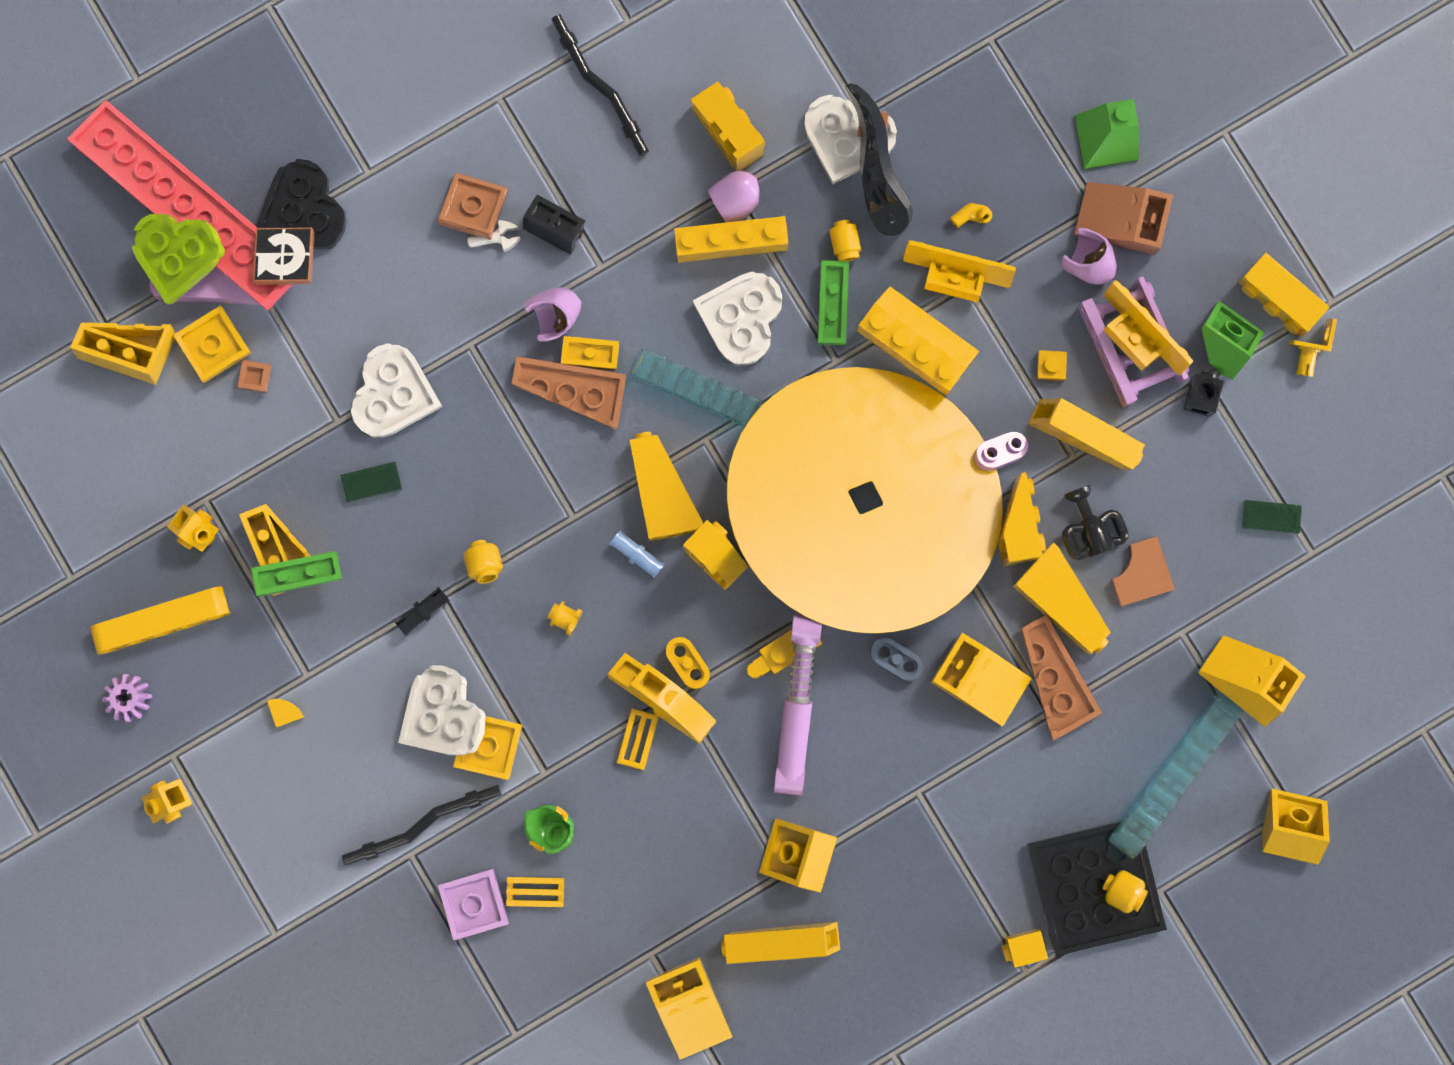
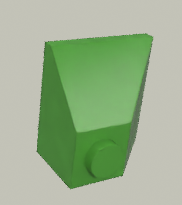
[1074,99,1139,170]
[1202,301,1264,380]

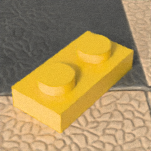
[561,336,620,370]

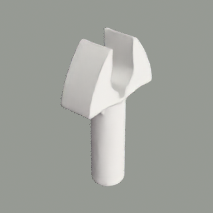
[467,220,521,252]

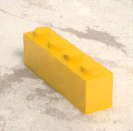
[674,216,788,263]

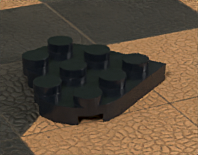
[256,159,346,250]

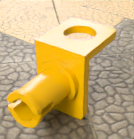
[1288,319,1337,377]

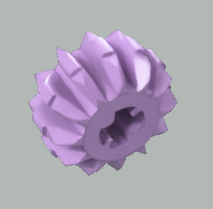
[102,674,153,722]

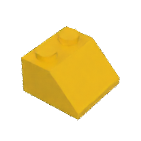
[1262,789,1330,865]
[759,818,837,893]

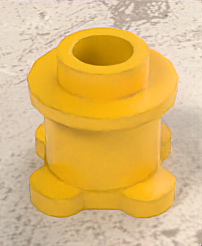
[547,601,583,636]

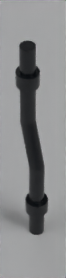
[551,14,649,156]
[342,785,502,866]

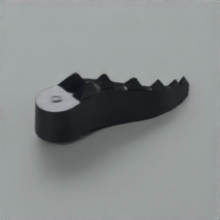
[845,83,913,236]

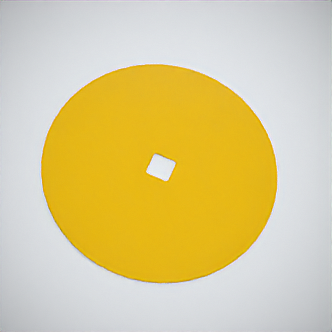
[727,367,1003,633]

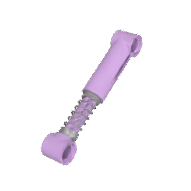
[774,613,822,796]

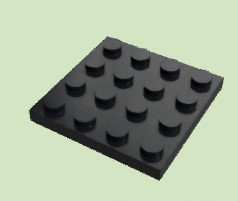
[1027,817,1167,956]

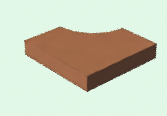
[1111,536,1175,607]

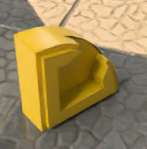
[267,699,305,727]

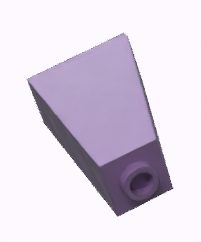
[150,267,259,305]

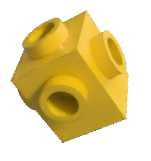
[166,504,219,552]
[142,779,192,824]

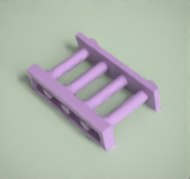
[1078,276,1189,408]

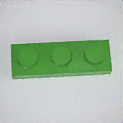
[818,260,849,346]
[251,551,342,597]

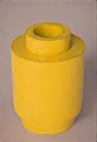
[829,220,861,262]

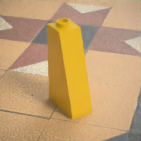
[1028,398,1145,470]
[630,432,703,541]
[1013,543,1111,655]
[721,921,840,964]

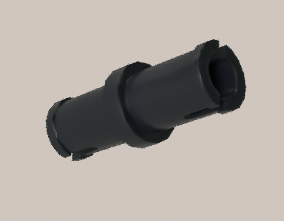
[394,587,450,636]

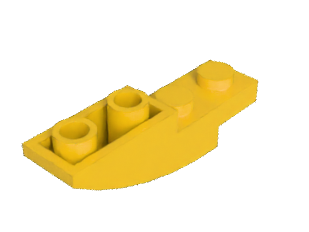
[608,653,716,744]

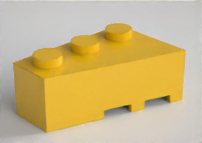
[690,81,766,171]
[70,323,175,385]
[239,504,311,597]
[683,520,748,591]

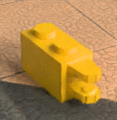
[746,629,822,679]

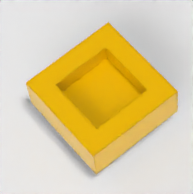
[1037,350,1067,381]

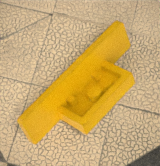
[903,240,1016,303]
[1103,280,1193,375]

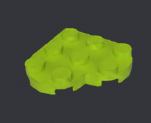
[132,214,225,304]

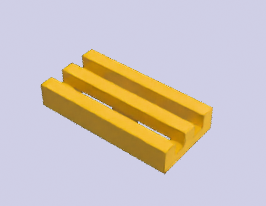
[617,708,659,770]
[506,877,564,907]

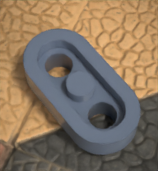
[870,638,923,681]

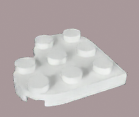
[804,95,897,185]
[693,272,782,366]
[351,343,442,438]
[398,665,485,756]

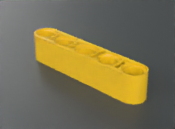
[89,586,230,655]

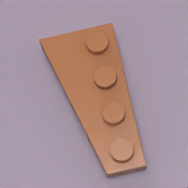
[512,356,627,431]
[1020,615,1102,741]

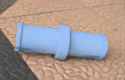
[609,530,665,578]

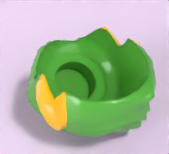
[524,804,574,855]

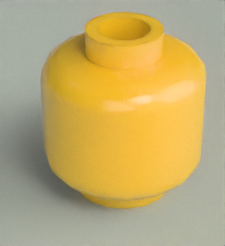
[463,540,503,584]
[1103,870,1148,913]

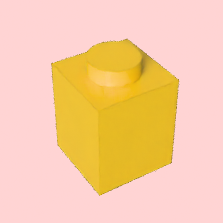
[1001,929,1048,968]

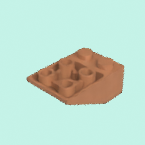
[1074,182,1173,256]

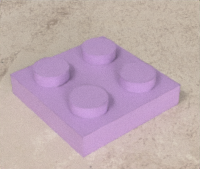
[438,868,509,941]

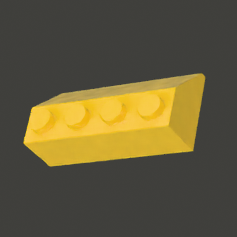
[857,287,979,396]

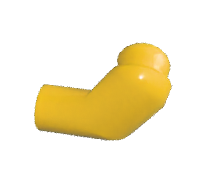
[949,203,992,229]

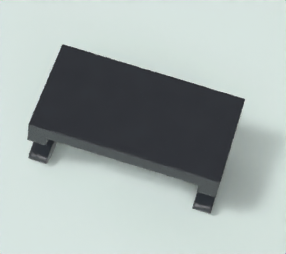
[523,195,586,255]

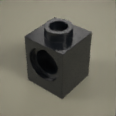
[1183,371,1224,417]

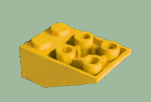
[998,472,1046,567]
[930,633,1032,727]
[1198,635,1305,727]
[646,957,733,1060]

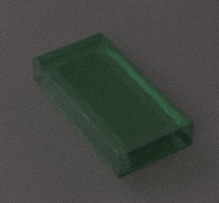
[341,462,403,503]
[1242,500,1302,534]

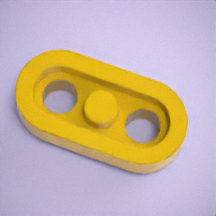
[666,637,710,689]

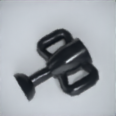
[1062,485,1128,560]

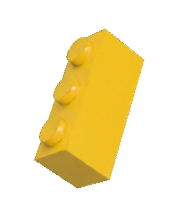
[1238,253,1329,337]

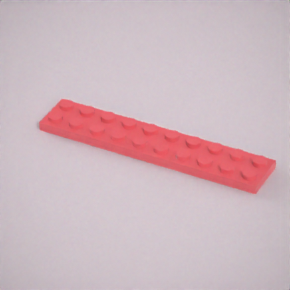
[67,100,293,311]

